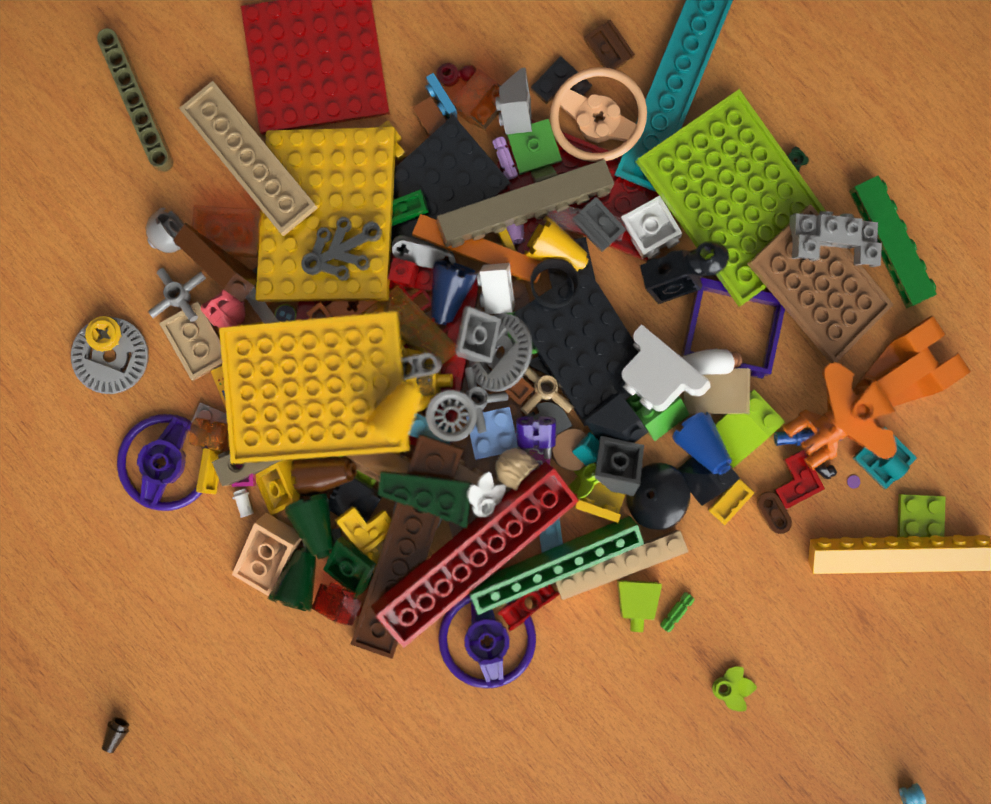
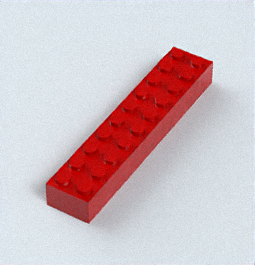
[371,461,579,648]

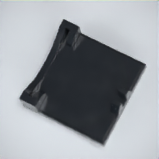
[329,476,383,522]

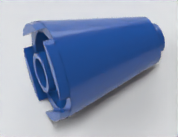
[672,412,732,475]

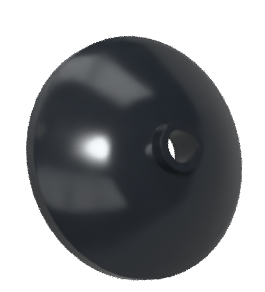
[627,463,690,530]

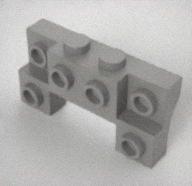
[790,211,882,267]

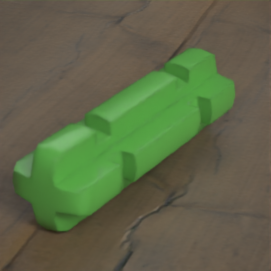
[660,592,695,632]

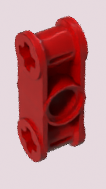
[497,584,560,631]

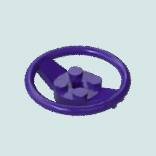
[117,414,212,511]
[438,594,536,688]

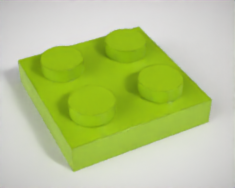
[897,494,946,537]

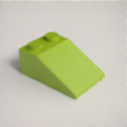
[715,390,785,468]

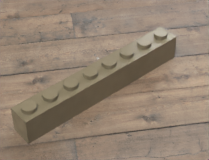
[437,159,614,248]

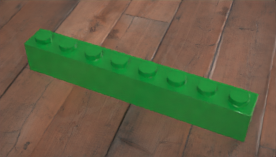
[469,516,644,615]

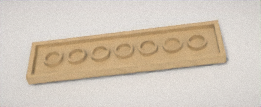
[179,81,318,236]

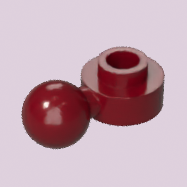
[437,63,477,87]

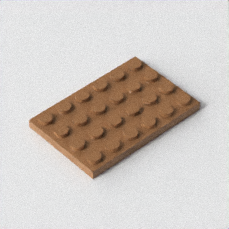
[747,204,894,363]

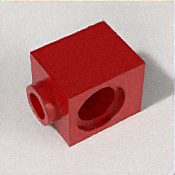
[388,257,419,289]

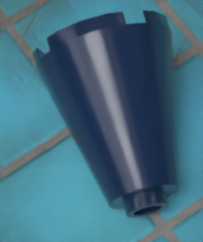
[431,260,478,325]

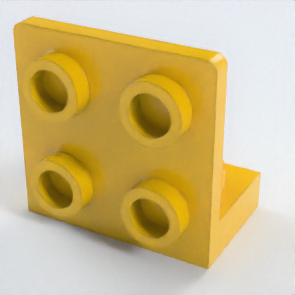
[574,482,625,523]

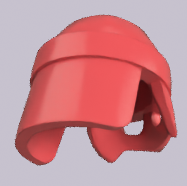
[200,290,246,328]

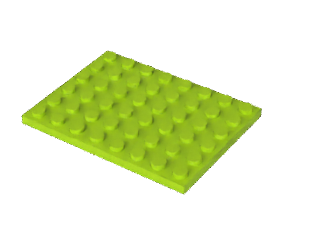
[635,89,826,307]

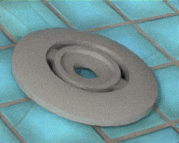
[469,313,532,391]
[71,317,149,394]

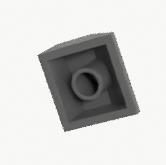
[595,436,644,496]

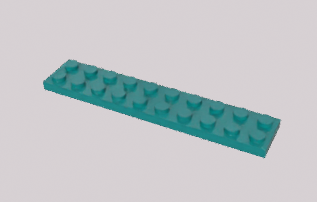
[615,0,733,192]

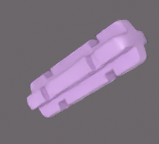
[492,137,518,180]

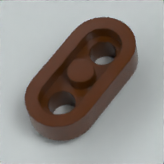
[757,492,792,534]

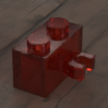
[312,582,362,626]

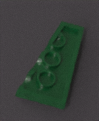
[378,471,472,528]

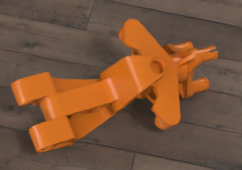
[783,315,971,470]

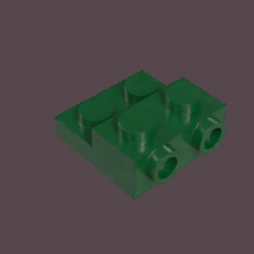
[323,536,376,597]

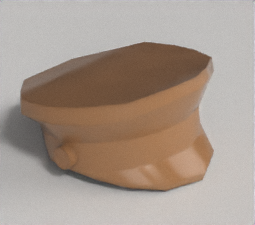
[551,428,586,471]

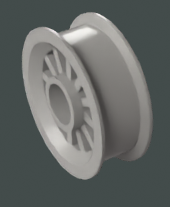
[426,390,477,442]

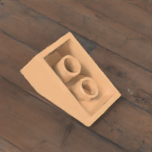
[232,513,301,596]

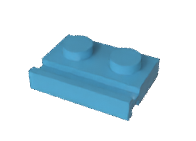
[425,73,457,119]

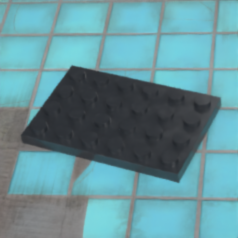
[391,115,511,251]
[513,266,639,426]

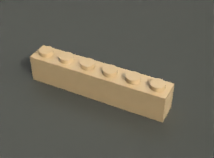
[555,530,688,600]

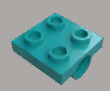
[852,427,917,489]

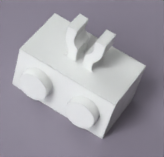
[477,263,515,314]

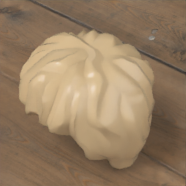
[495,448,539,490]

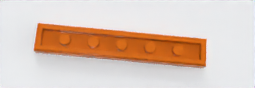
[412,214,542,284]

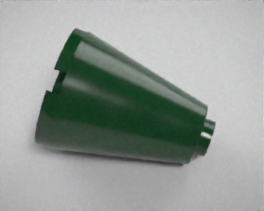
[285,494,333,559]
[268,547,316,612]

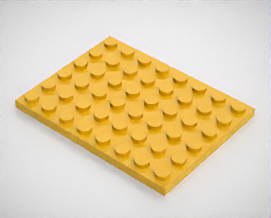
[255,127,396,302]
[219,312,410,464]

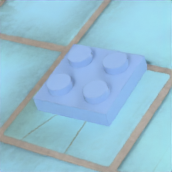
[466,407,519,460]

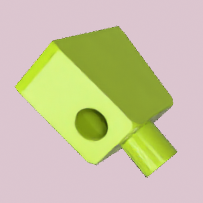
[617,580,662,632]

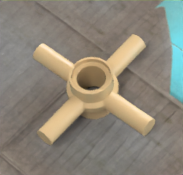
[521,367,573,415]

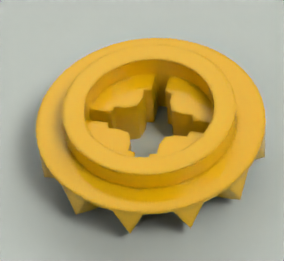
[85,316,122,352]

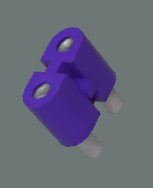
[516,417,556,459]

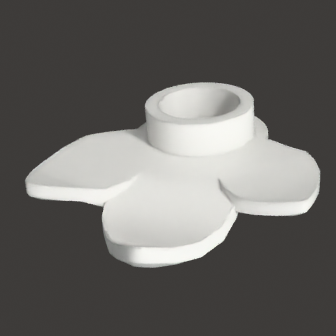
[468,472,506,517]

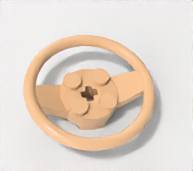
[550,67,647,162]

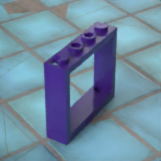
[681,277,785,379]

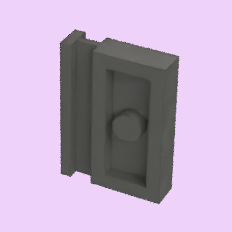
[572,197,626,252]

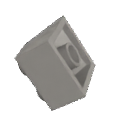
[496,68,532,134]
[455,307,501,363]

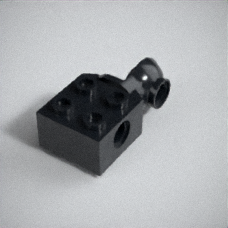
[640,240,729,304]

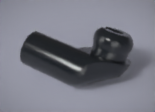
[808,450,837,479]

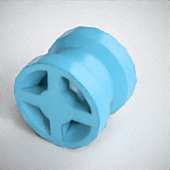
[899,783,926,804]

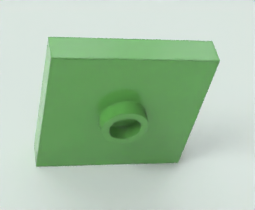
[507,119,562,175]

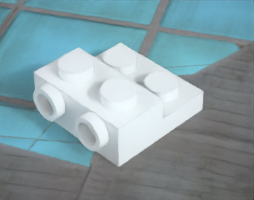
[621,196,682,259]

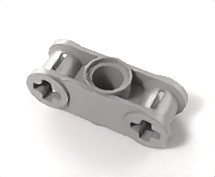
[392,235,455,269]

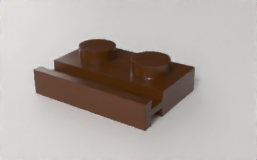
[584,19,635,70]

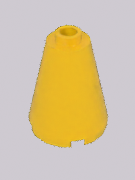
[524,216,589,271]
[363,381,422,449]

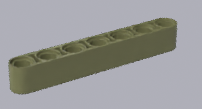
[97,28,173,172]

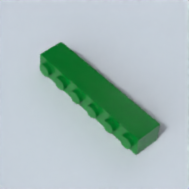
[849,175,937,309]

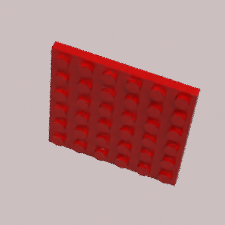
[241,0,390,135]

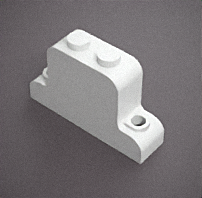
[622,324,711,411]

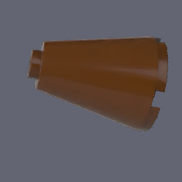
[291,456,357,497]

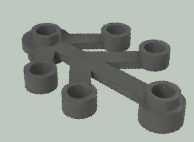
[301,217,382,281]

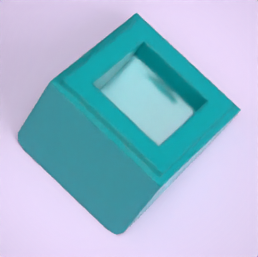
[572,432,599,466]

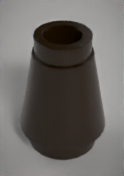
[102,717,129,753]

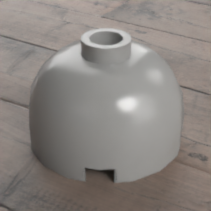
[145,208,184,253]

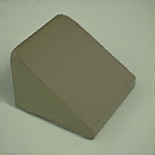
[531,165,557,183]

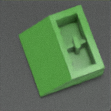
[626,393,690,441]

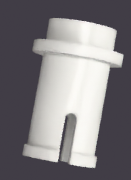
[232,488,254,518]

